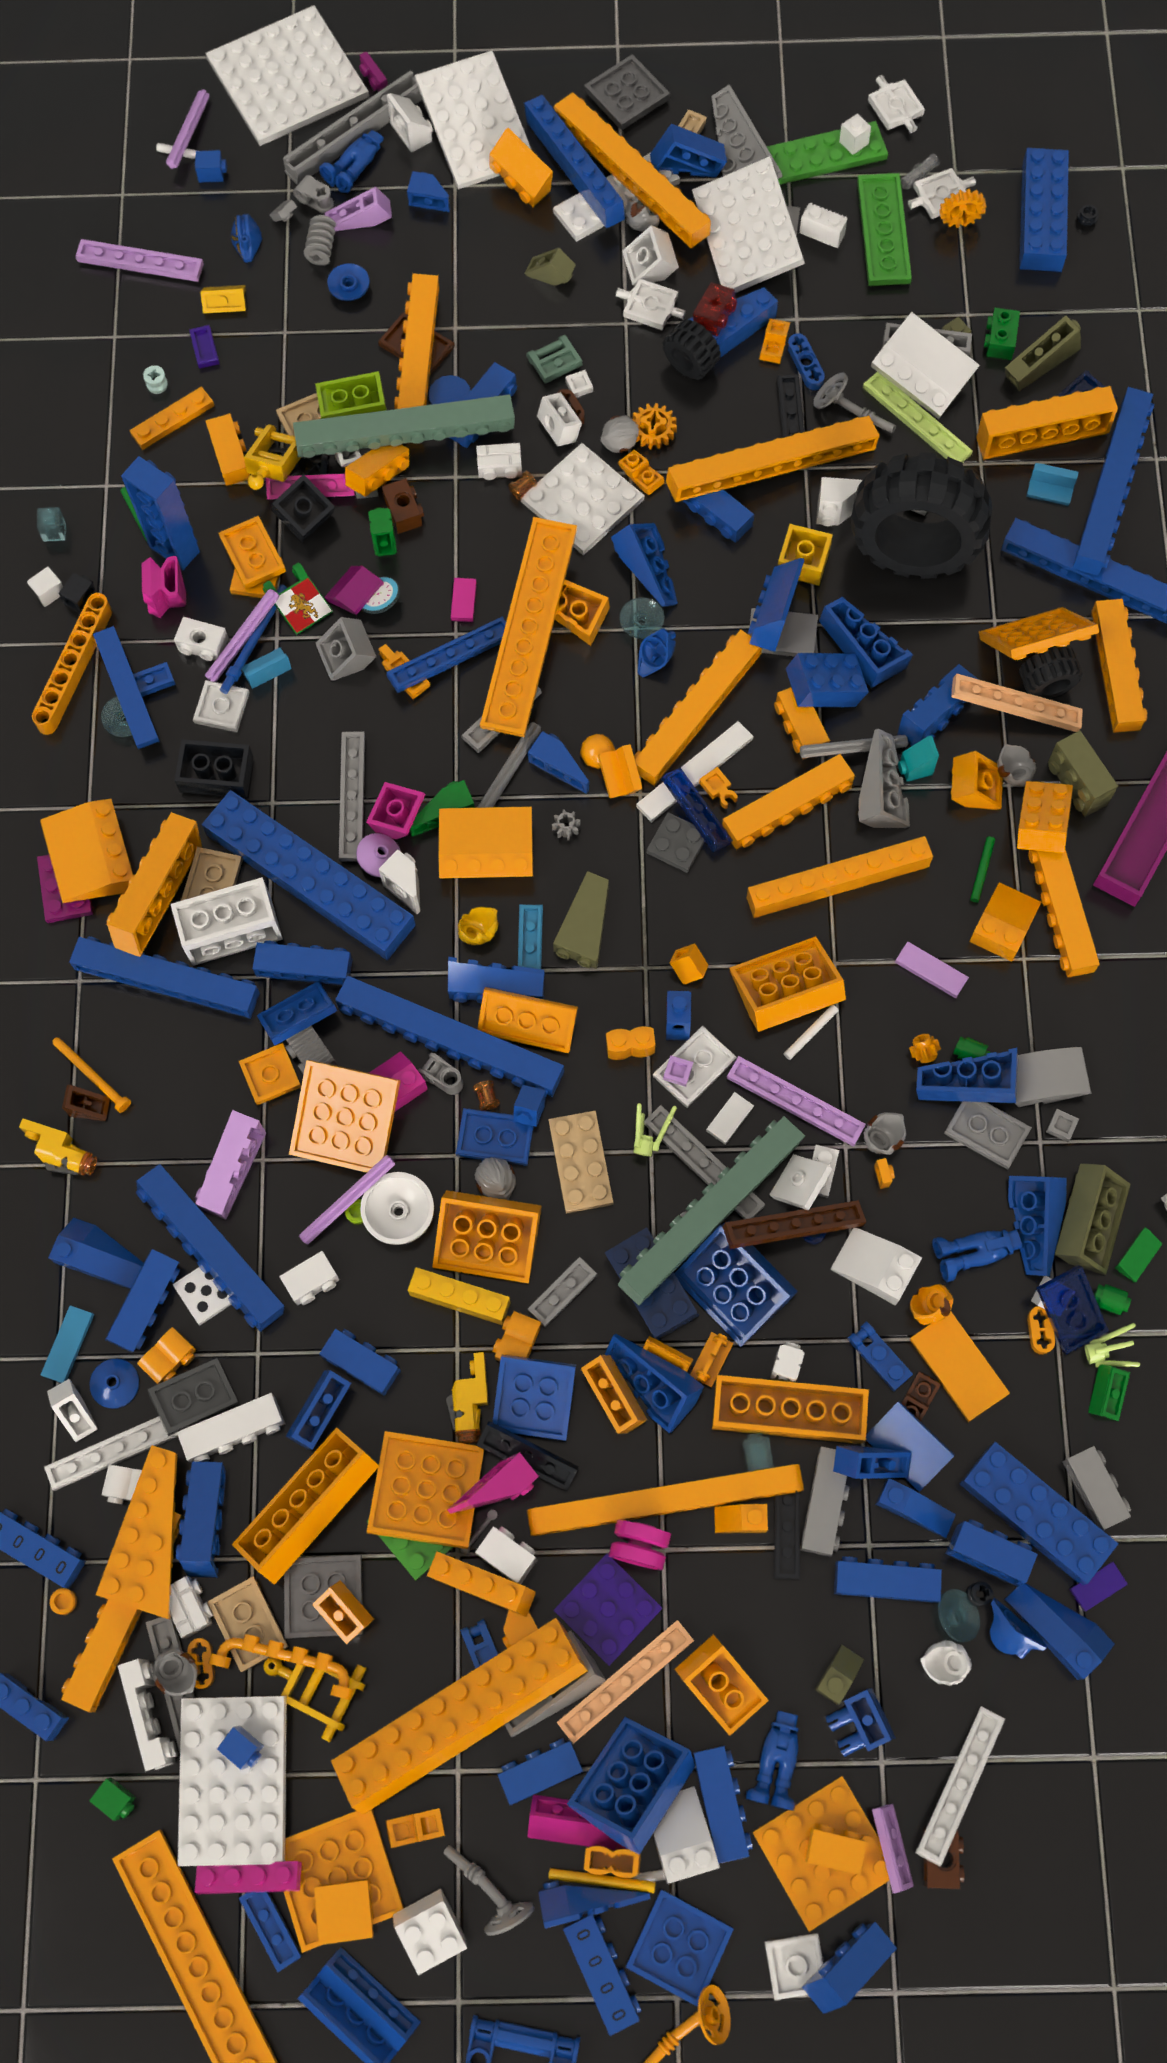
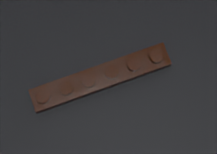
[723,1200,867,1249]

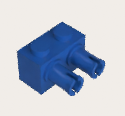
[826,1688,896,1757]

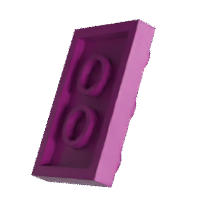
[37,855,93,923]

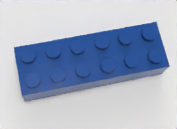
[1019,148,1069,272]
[121,456,200,570]
[959,1442,1119,1585]

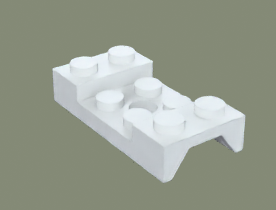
[118,1659,178,1771]

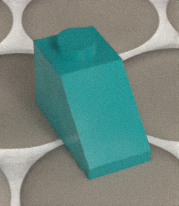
[898,735,939,782]

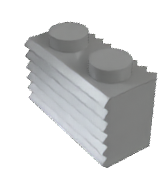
[285,1026,337,1075]

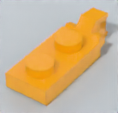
[379,644,430,699]

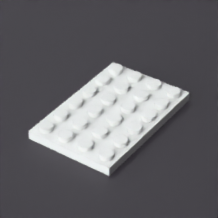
[415,51,531,189]
[692,156,805,297]
[178,1696,287,1866]

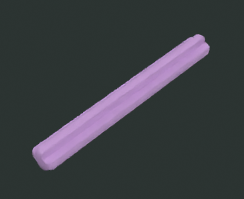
[166,89,210,169]
[205,589,279,682]
[299,1155,395,1244]

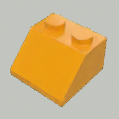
[951,751,1003,810]

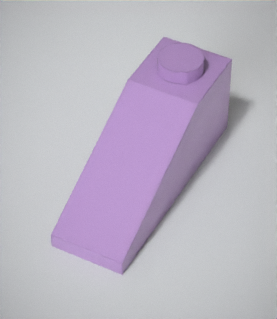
[325,187,392,231]

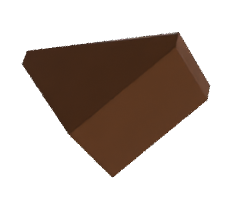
[62,1084,110,1121]

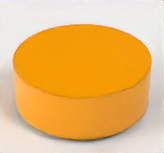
[50,1588,77,1615]

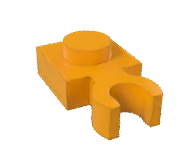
[699,767,738,809]

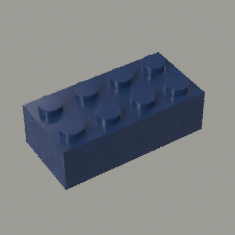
[604,1227,699,1340]

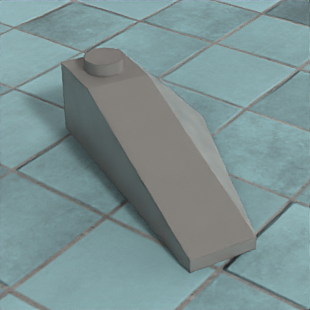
[858,729,910,828]
[505,1631,606,1737]

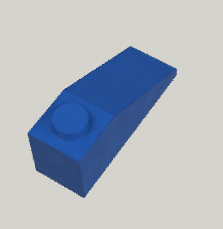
[528,731,589,794]
[833,1446,911,1479]
[875,1478,956,1538]

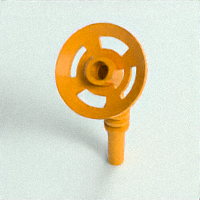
[643,1985,731,2063]

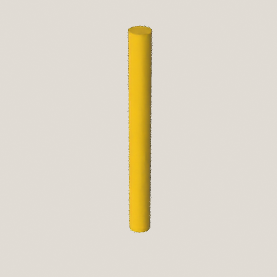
[549,1868,656,1893]

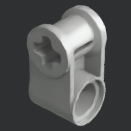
[293,175,334,213]
[418,1052,463,1095]

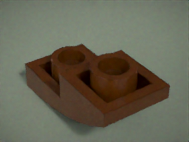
[902,1371,941,1421]

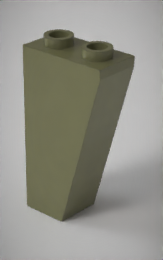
[1005,316,1081,391]
[553,871,609,969]

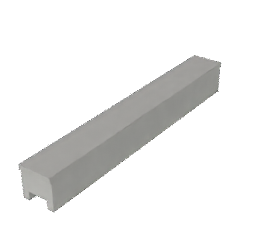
[283,70,423,185]

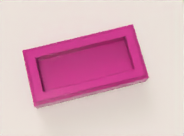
[451,578,477,622]

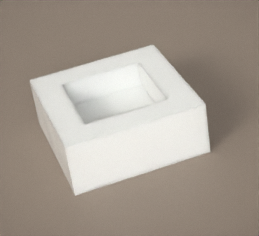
[565,370,593,398]

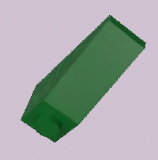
[410,780,475,837]

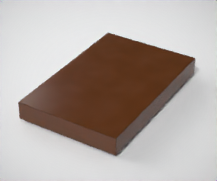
[378,312,455,376]

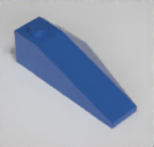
[1008,1176,1067,1276]
[49,1218,144,1289]

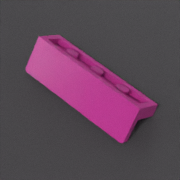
[528,1795,627,1851]

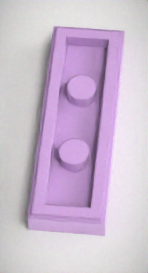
[895,942,969,999]
[872,1803,914,1893]

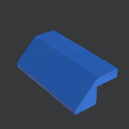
[298,1947,421,2063]

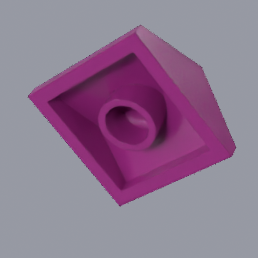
[324,566,384,615]

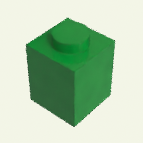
[89,1778,136,1821]

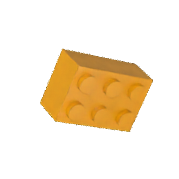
[1017,781,1073,853]

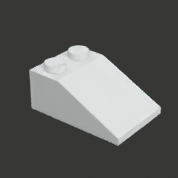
[830,1228,922,1306]
[653,1786,720,1884]

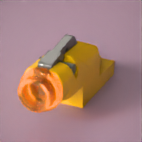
[19,1118,97,1176]
[446,1352,489,1443]

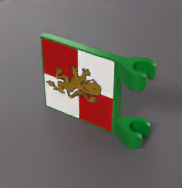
[263,563,333,636]

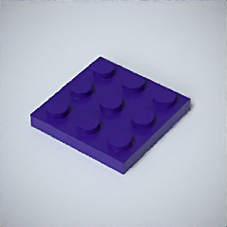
[554,1554,663,1666]

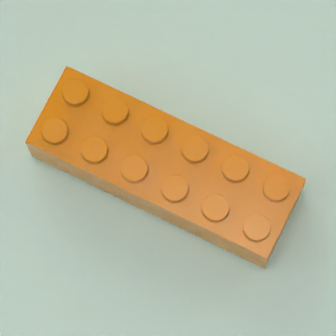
[976,386,1118,460]
[107,812,202,957]
[712,1375,869,1444]
[232,1427,379,1585]

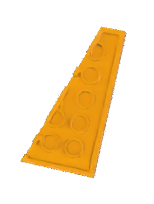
[96,1445,177,1620]

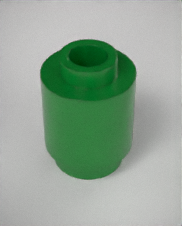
[953,1036,991,1060]
[1092,1284,1132,1315]

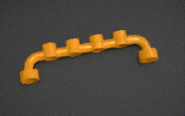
[208,1634,353,1700]

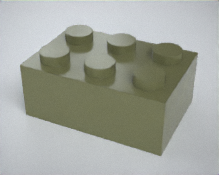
[1048,731,1118,817]

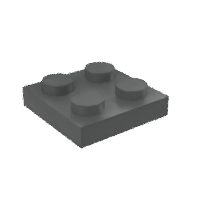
[646,812,709,873]

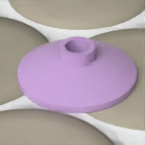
[356,833,401,877]

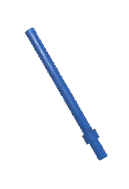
[220,585,287,694]

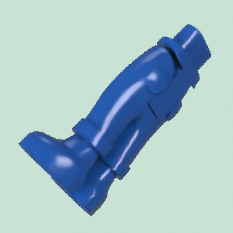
[319,130,384,193]
[932,1229,1022,1282]
[746,1711,799,1811]

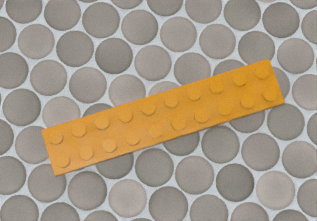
[480,517,577,737]
[112,1829,278,2063]

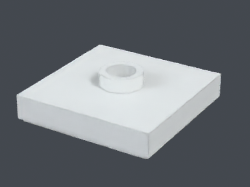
[770,1154,833,1210]

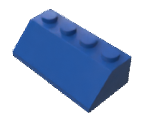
[748,558,805,652]

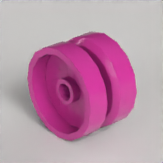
[609,1520,671,1571]

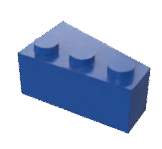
[650,124,727,177]
[802,1922,897,2014]

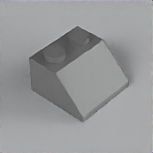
[315,617,376,681]

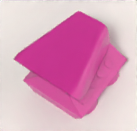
[142,556,186,618]

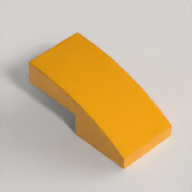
[759,318,790,364]
[385,1808,445,1848]

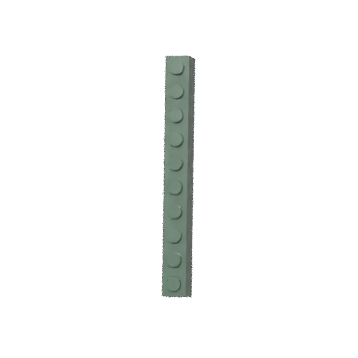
[293,394,515,458]
[618,1116,805,1306]

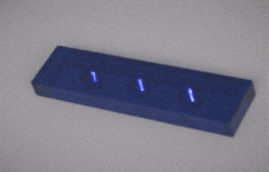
[661,768,733,853]

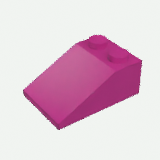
[447,1452,539,1514]

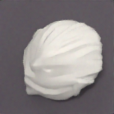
[920,1640,972,1686]

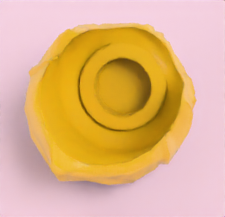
[458,907,498,945]

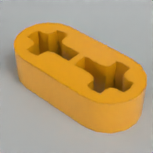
[1027,1306,1055,1355]
[187,1638,215,1689]

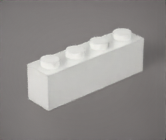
[177,1393,285,1463]

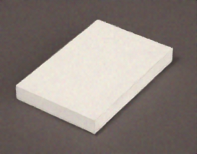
[653,1026,737,1108]

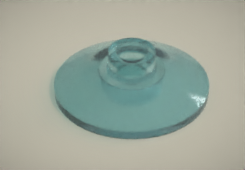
[620,598,664,639]
[101,697,132,737]
[938,1589,980,1642]

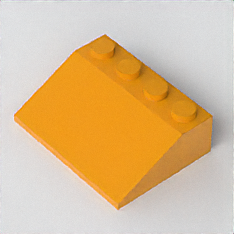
[40,799,133,903]
[439,807,533,878]
[729,936,846,1032]
[432,1190,542,1284]

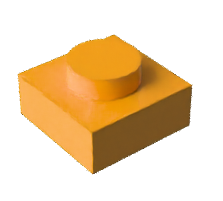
[874,1158,895,1189]

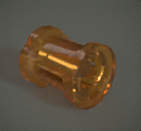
[508,471,537,500]
[473,1080,500,1111]

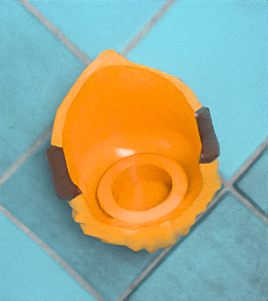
[910,1284,953,1325]

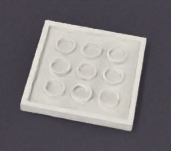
[521,443,644,555]

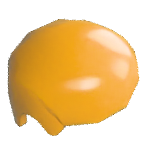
[580,734,615,769]

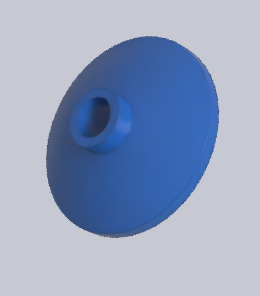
[327,263,370,301]
[89,1359,140,1409]

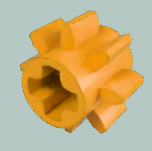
[909,1034,941,1063]

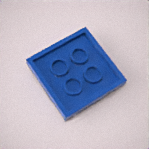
[493,1355,576,1441]
[625,1889,734,2007]

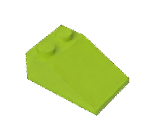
[315,371,387,419]

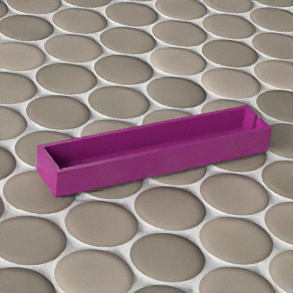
[1093,751,1167,907]

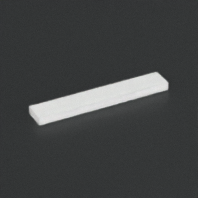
[636,721,753,823]
[44,1416,193,1491]
[916,1706,1005,1866]

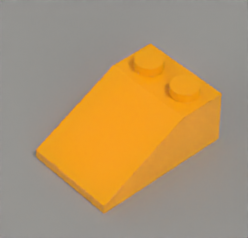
[969,882,1041,962]
[674,1634,769,1736]

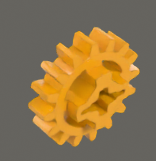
[939,189,987,228]
[633,403,677,449]

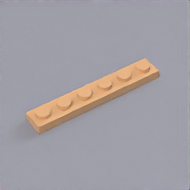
[951,673,1083,732]
[557,1620,694,1744]

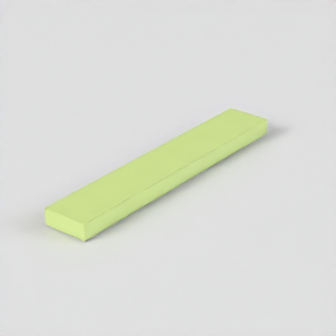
[863,372,973,463]

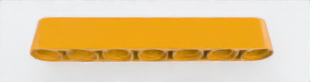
[32,593,112,735]

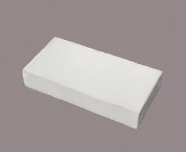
[706,1092,754,1145]

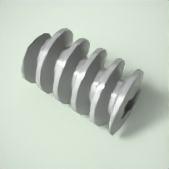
[304,215,336,266]

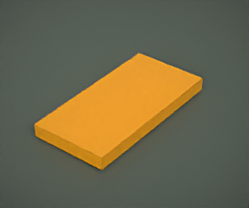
[477,987,578,1053]
[909,1311,1010,1422]

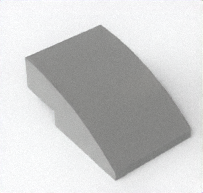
[1015,1047,1092,1107]

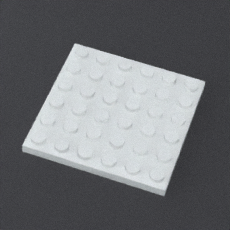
[206,6,369,146]

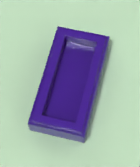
[189,325,220,369]
[1069,1562,1128,1612]

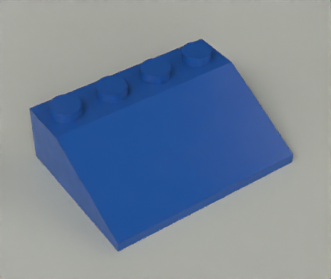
[674,1221,798,1347]
[567,1717,696,1855]

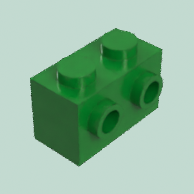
[984,308,1020,360]

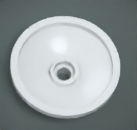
[360,1172,434,1245]

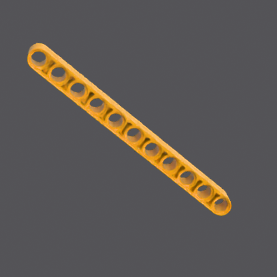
[527,1464,804,1536]

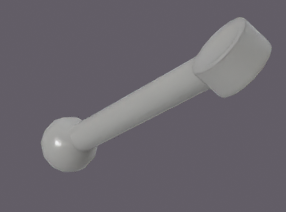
[460,1510,497,1555]

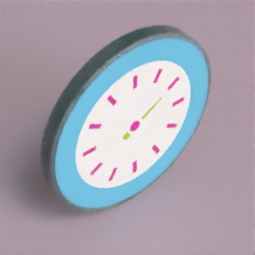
[362,577,400,614]

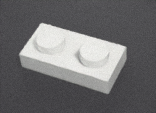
[812,1145,839,1198]

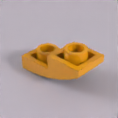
[618,450,665,496]

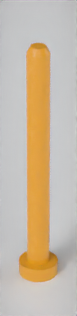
[52,1037,131,1113]

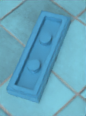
[518,905,543,969]
[41,1306,94,1383]

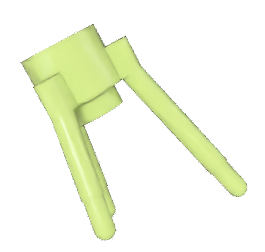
[633,1103,677,1157]
[1085,1323,1140,1368]

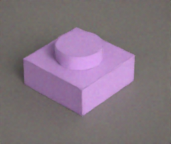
[663,1055,693,1087]

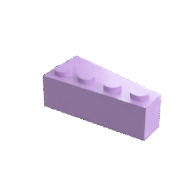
[195,1110,266,1220]

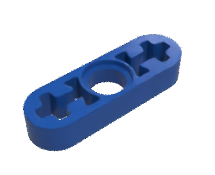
[788,333,825,390]

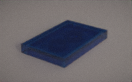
[1036,1265,1109,1354]

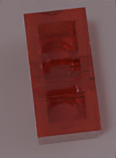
[693,282,737,336]

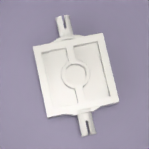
[868,75,925,133]
[908,168,976,219]
[616,278,686,330]

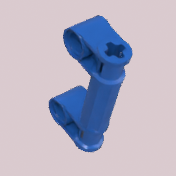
[466,2015,580,2063]

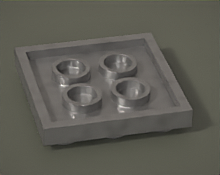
[584,54,670,130]
[284,1555,363,1639]

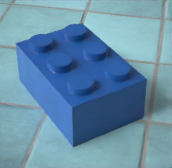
[786,653,869,707]
[946,1519,1038,1586]

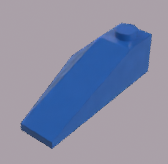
[611,523,678,607]
[605,1334,704,1434]
[1004,1584,1115,1680]
[538,1880,651,1928]

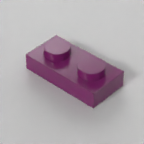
[359,51,388,92]

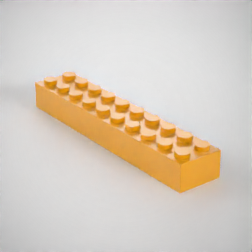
[331,1618,588,1815]

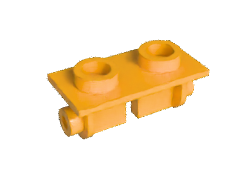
[690,1332,734,1388]

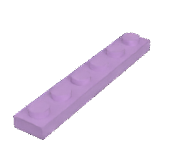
[75,239,204,282]
[727,1056,866,1147]

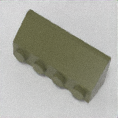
[1055,1164,1131,1275]

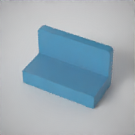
[1027,462,1079,506]
[242,647,292,689]

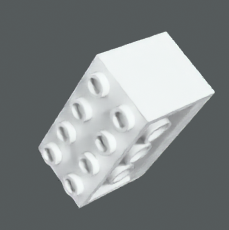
[171,877,283,966]

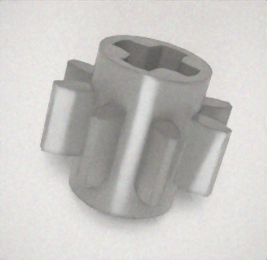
[552,809,581,840]

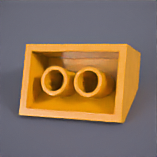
[489,127,553,207]

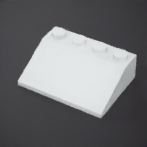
[871,312,980,420]

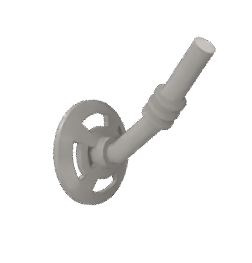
[813,372,896,433]
[444,1845,534,1936]

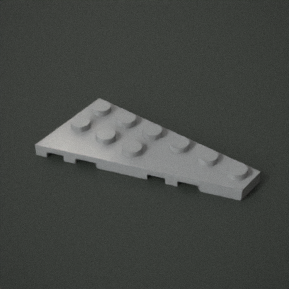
[712,84,783,179]

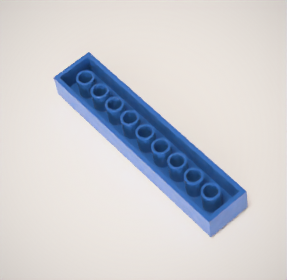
[201,790,416,961]

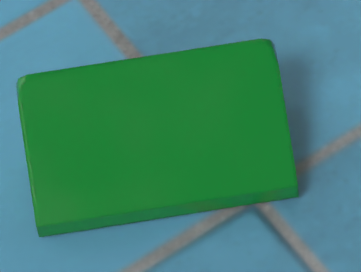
[1115,1227,1162,1283]
[1088,1364,1130,1421]

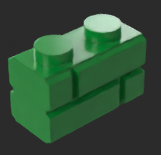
[368,508,397,557]

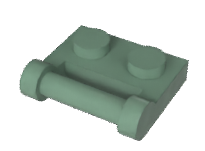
[526,334,582,384]

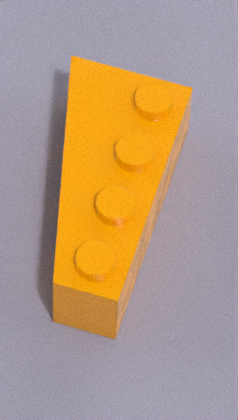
[555,580,610,646]

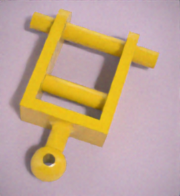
[244,424,301,490]
[263,1657,366,1742]

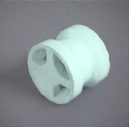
[143,366,168,394]

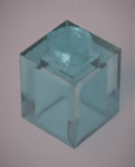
[37,507,66,542]
[742,1433,774,1472]

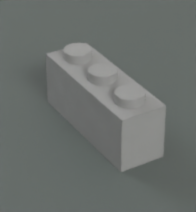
[1062,1446,1131,1530]

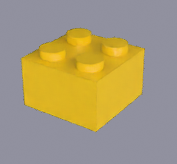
[778,524,833,586]

